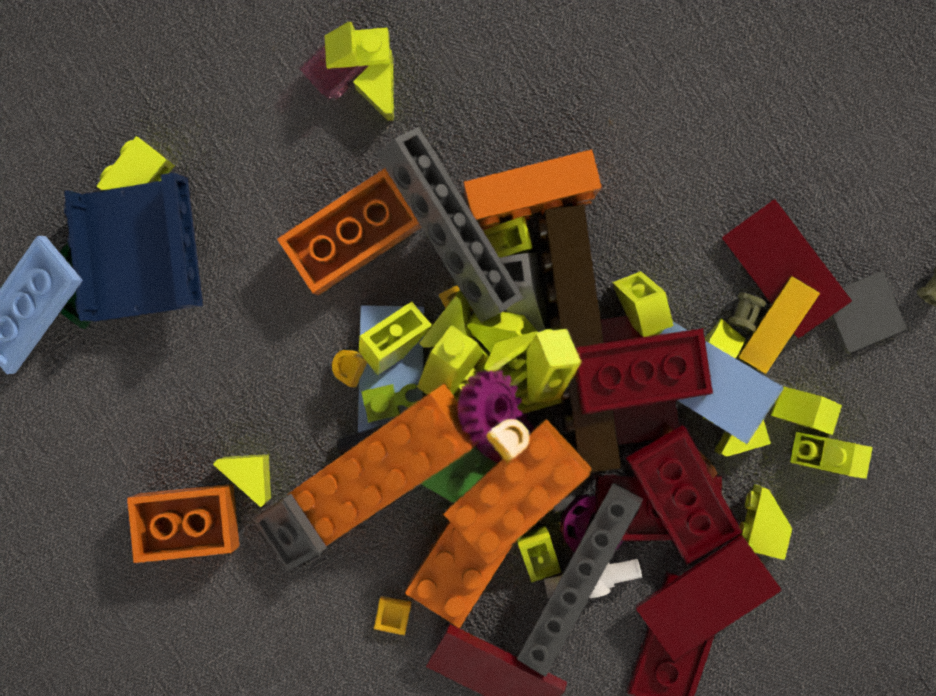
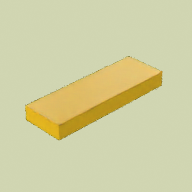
[738,276,820,374]

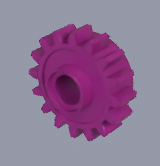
[458,371,522,446]

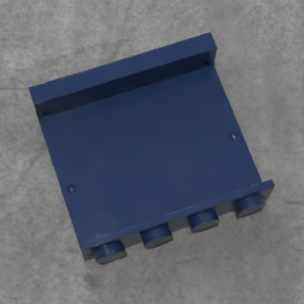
[64,173,203,322]

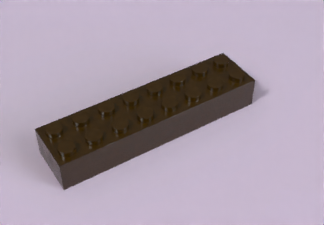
[536,205,621,472]

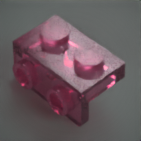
[298,44,369,100]

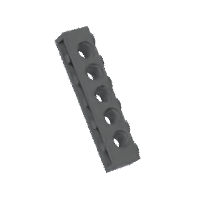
[377,127,523,323]
[517,483,643,677]

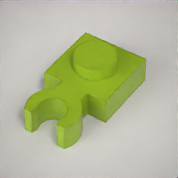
[361,384,420,422]

